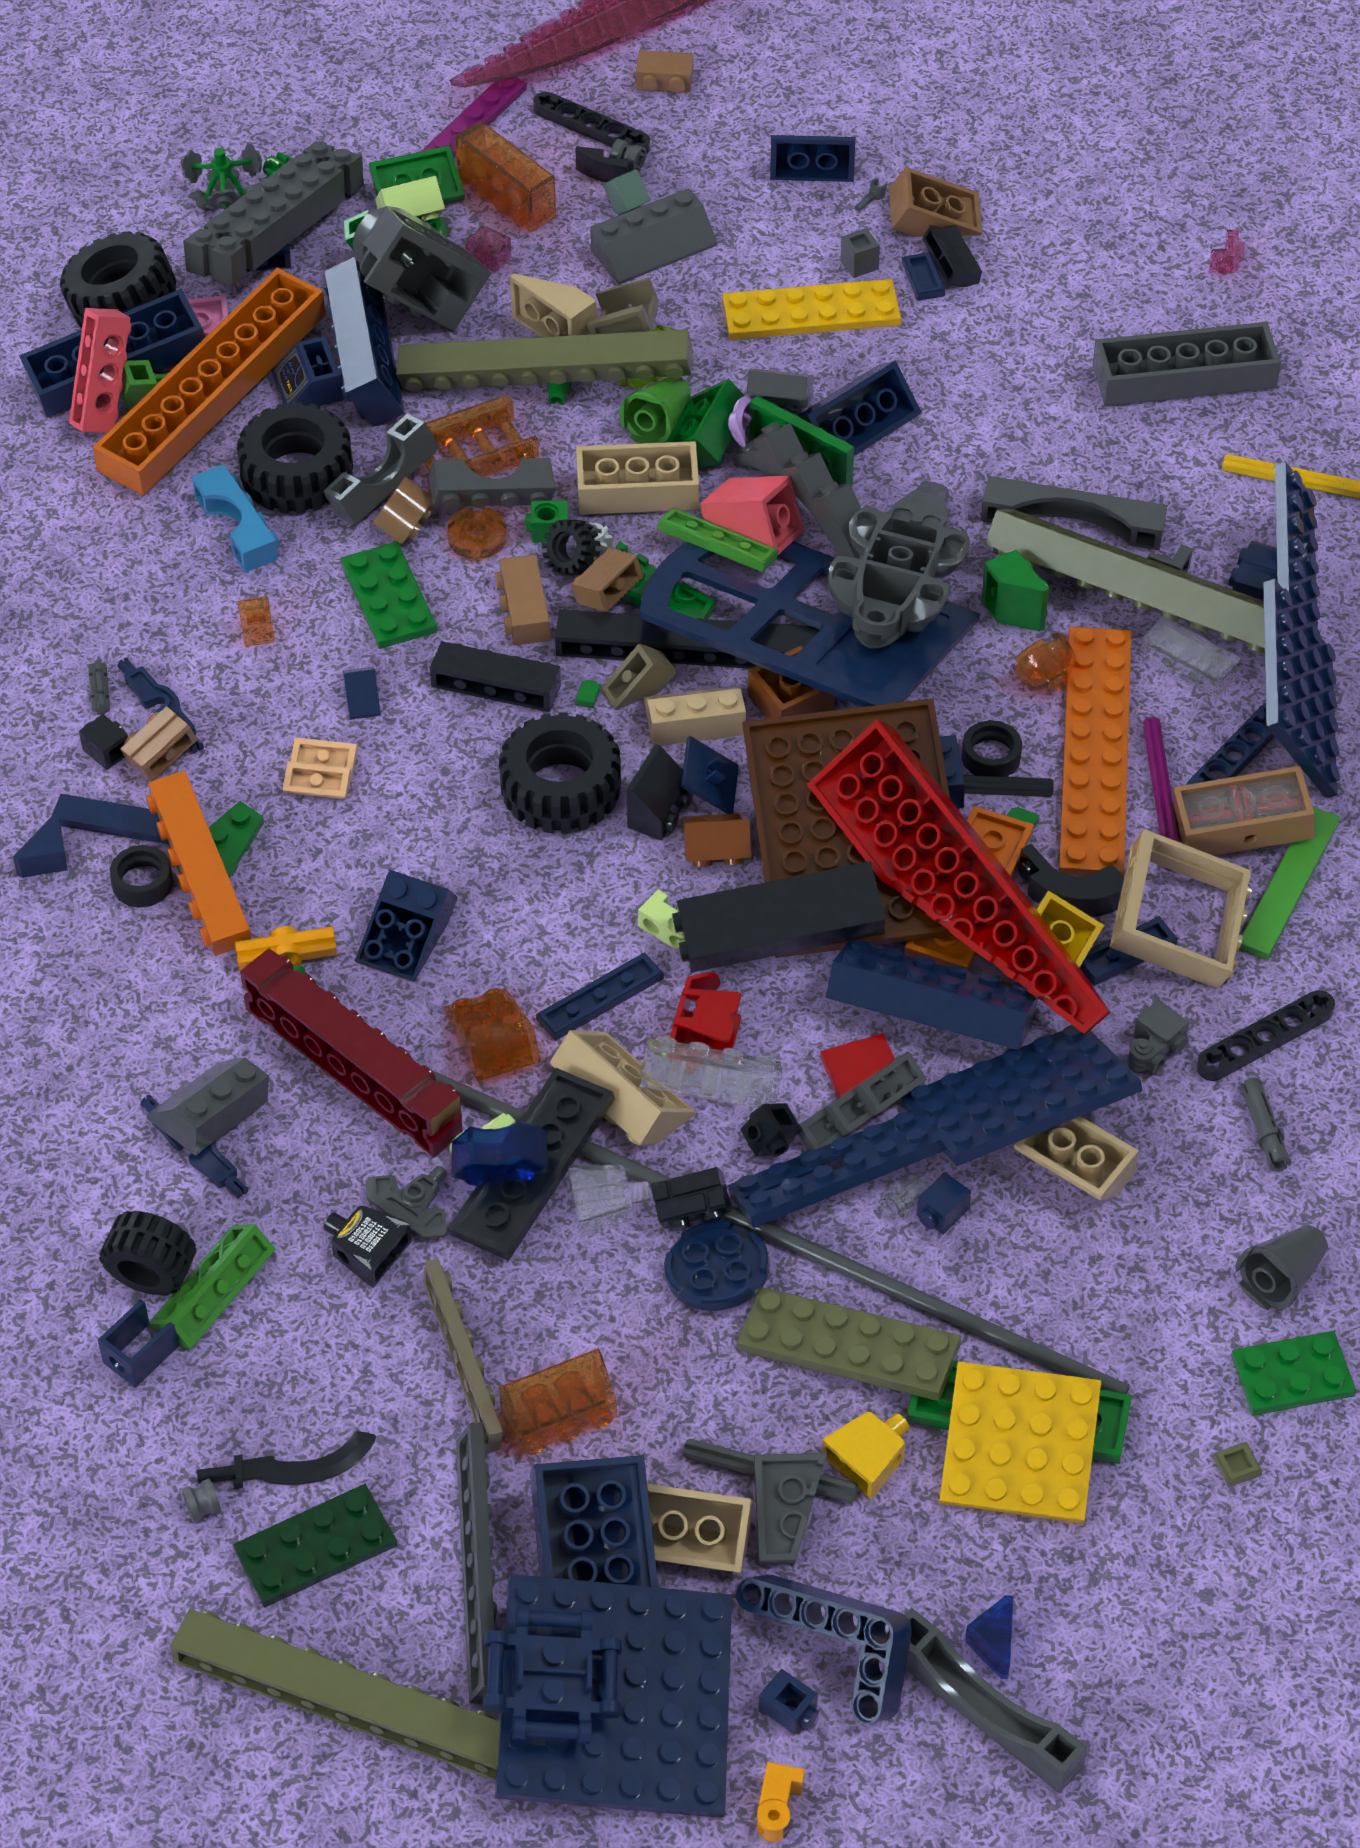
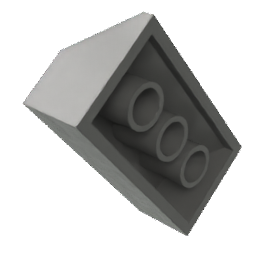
[590,188,717,285]

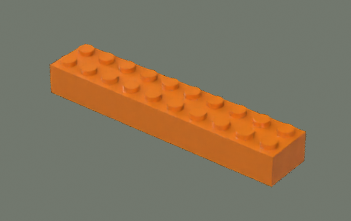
[93,267,326,496]

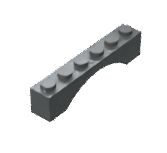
[981,476,1168,550]
[887,1607,1087,1793]

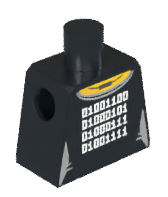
[324,1206,412,1288]

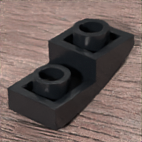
[575,146,630,183]

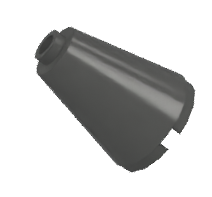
[1235,1225,1328,1311]

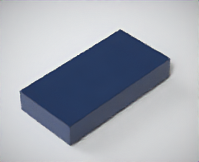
[902,252,945,301]

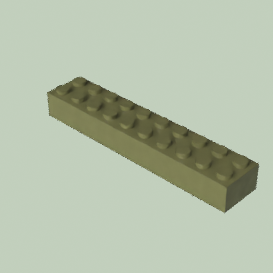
[985,509,1265,653]

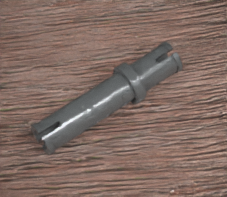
[1240,1078,1291,1171]

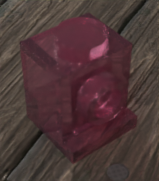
[465,225,511,274]

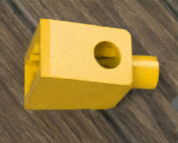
[822,1412,910,1499]

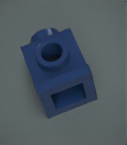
[758,1668,819,1734]

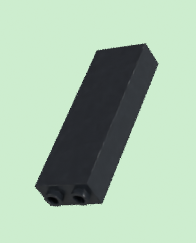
[672,861,885,973]

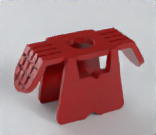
[669,972,741,1073]

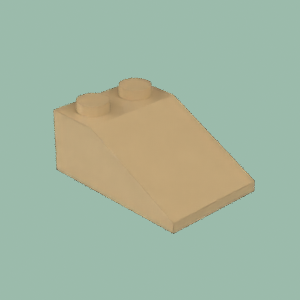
[510,274,597,337]

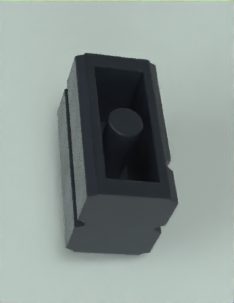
[651,1167,732,1231]

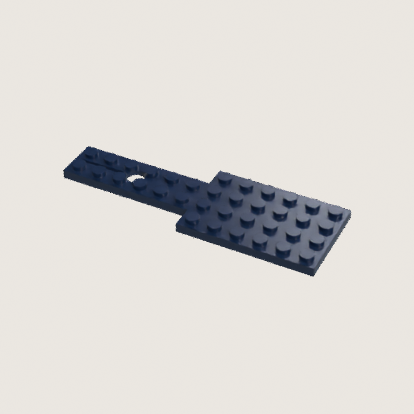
[1263,461,1340,797]
[727,1025,1143,1228]

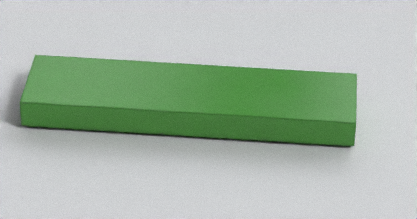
[657,508,779,572]

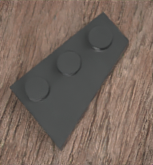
[754,1453,827,1565]

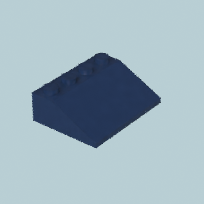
[529,1455,658,1588]

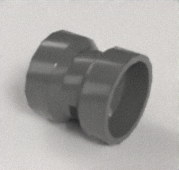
[609,139,646,172]

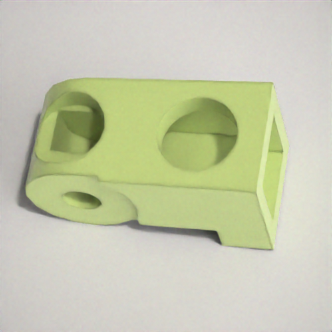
[638,889,684,950]

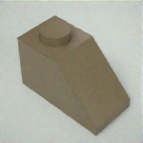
[601,644,677,710]

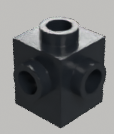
[740,1103,802,1157]

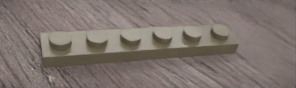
[423,1259,506,1454]

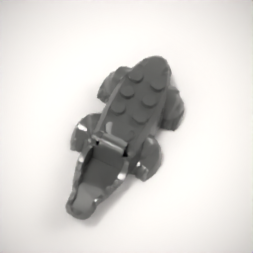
[828,481,970,648]

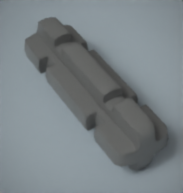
[88,660,110,715]

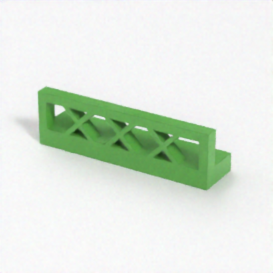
[148,1224,276,1349]

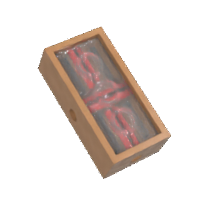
[1173,766,1315,856]

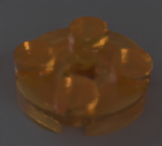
[447,507,508,562]

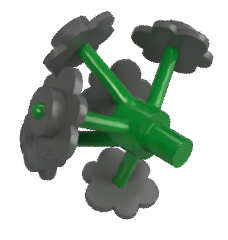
[181,144,262,211]

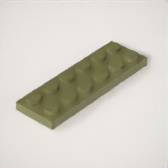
[737,1287,961,1401]

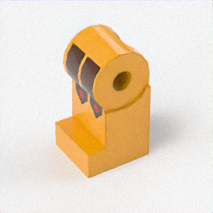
[757,1762,805,1842]

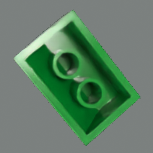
[664,378,745,470]

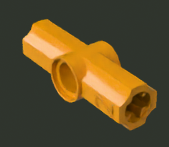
[235,926,337,970]

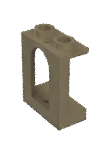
[587,277,659,334]

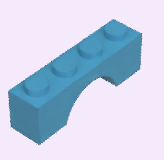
[191,464,280,573]

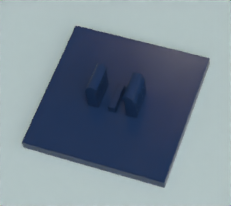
[681,736,739,814]

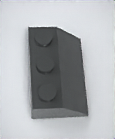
[147,1057,269,1155]

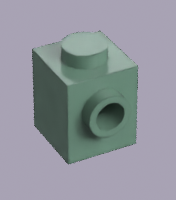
[603,169,650,215]

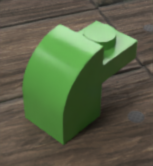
[120,360,168,410]

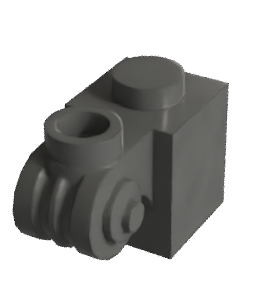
[1128,1000,1189,1073]

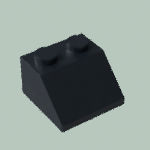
[627,744,693,841]

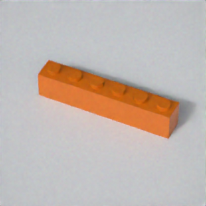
[145,770,251,956]

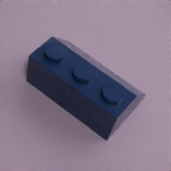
[770,135,856,182]

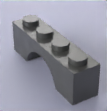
[323,413,440,526]
[428,458,556,508]

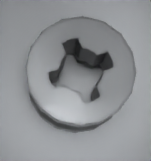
[181,1479,221,1523]

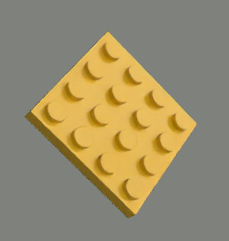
[939,1361,1101,1524]

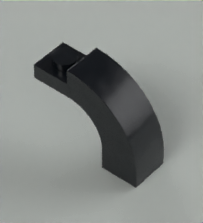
[1018,844,1124,917]

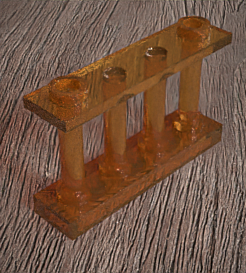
[424,394,539,495]

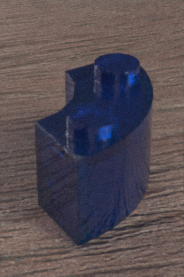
[451,1121,547,1186]

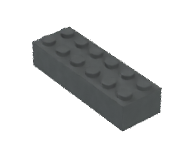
[1093,322,1281,406]

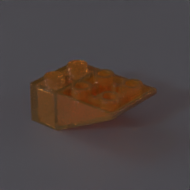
[443,988,541,1082]

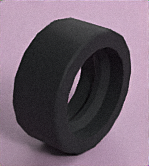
[961,720,1022,777]
[109,845,173,908]

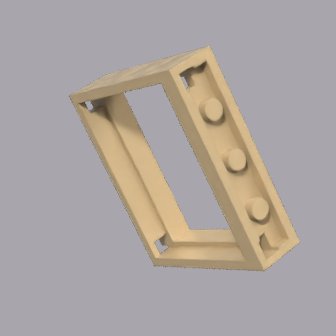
[1110,829,1252,988]

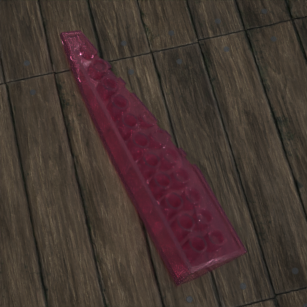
[449,0,707,88]

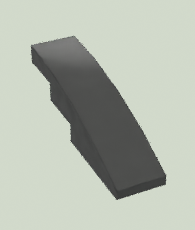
[798,1051,927,1150]

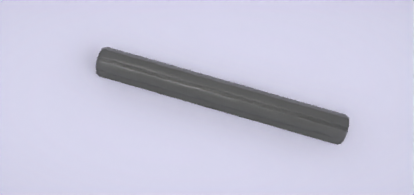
[683,1439,858,1502]

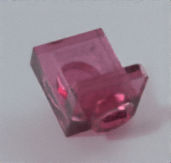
[1209,230,1244,274]

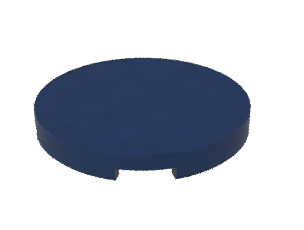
[664,1220,770,1311]

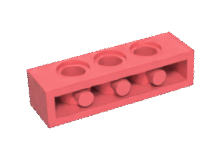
[69,308,131,432]

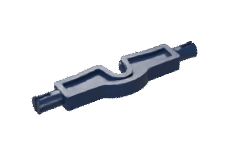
[118,658,204,754]
[140,1095,248,1199]

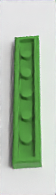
[1239,806,1341,961]

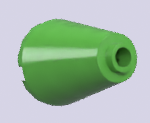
[619,377,691,444]

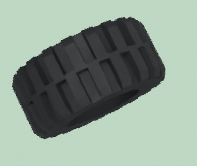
[60,231,177,328]
[237,402,353,514]
[499,712,621,834]

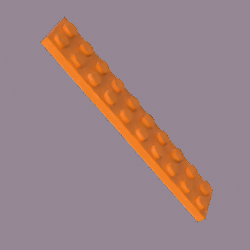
[1059,626,1131,876]

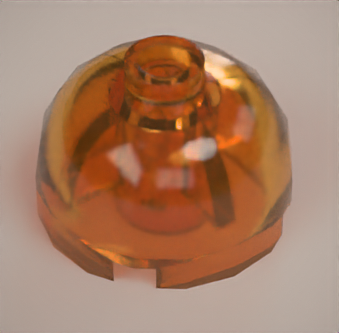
[1011,633,1075,692]

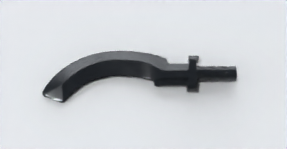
[197,1431,376,1489]

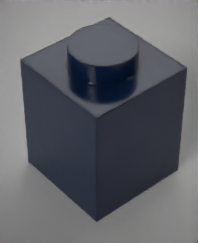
[917,1172,971,1235]

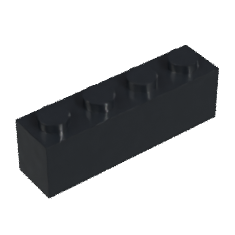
[430,641,561,712]

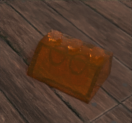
[499,1348,617,1457]

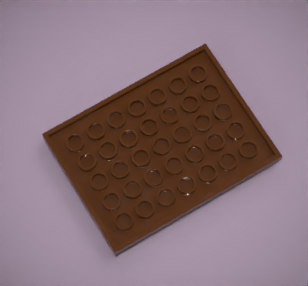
[742,698,954,958]

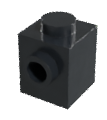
[79,714,128,770]

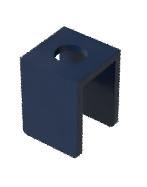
[98,1300,179,1388]

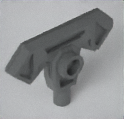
[365,1166,447,1239]

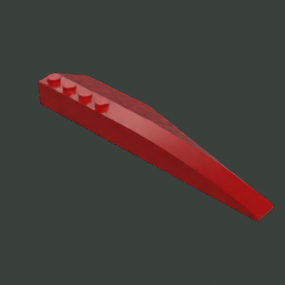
[806,719,1111,1034]

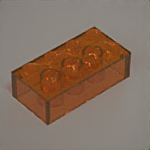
[455,121,556,233]

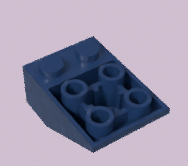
[355,869,458,982]

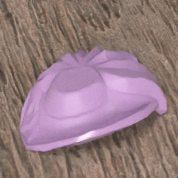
[728,395,762,448]

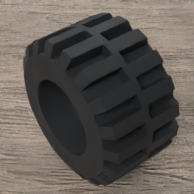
[99,1211,197,1296]

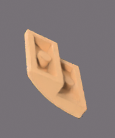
[282,738,358,799]

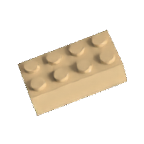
[576,441,699,515]

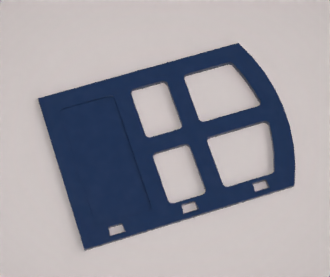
[639,542,980,707]

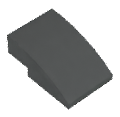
[746,368,814,407]

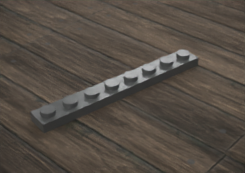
[456,1423,497,1704]

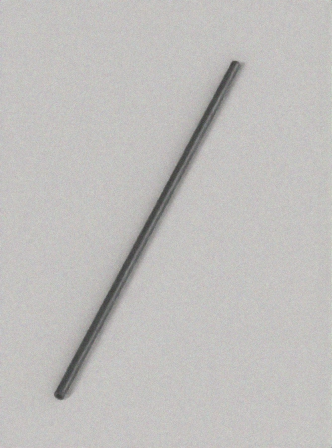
[432,1070,1130,1394]

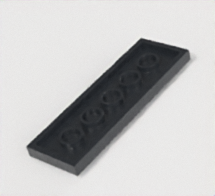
[448,1068,615,1261]

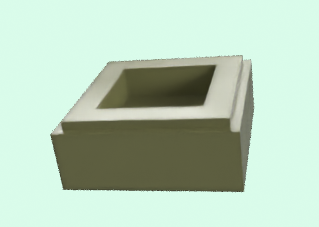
[1213,1442,1262,1488]

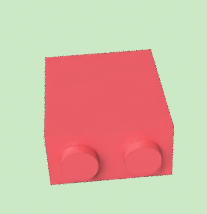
[700,475,805,555]

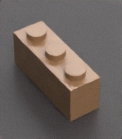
[495,554,550,645]

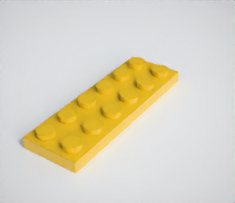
[722,279,901,340]

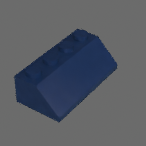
[797,360,922,455]

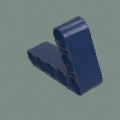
[736,1574,912,1724]

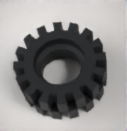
[542,519,601,575]

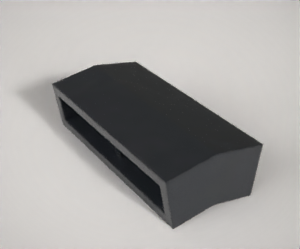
[922,225,982,287]

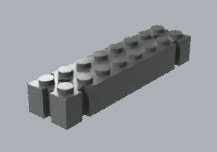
[183,141,364,286]

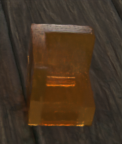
[237,596,275,647]

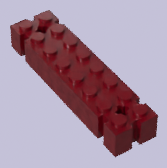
[240,948,463,1158]

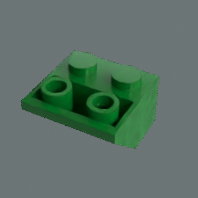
[981,549,1050,631]

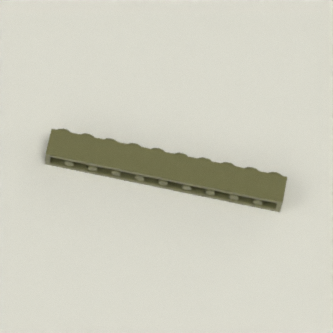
[396,329,692,392]
[170,1608,499,1781]

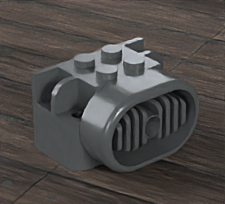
[353,206,492,331]

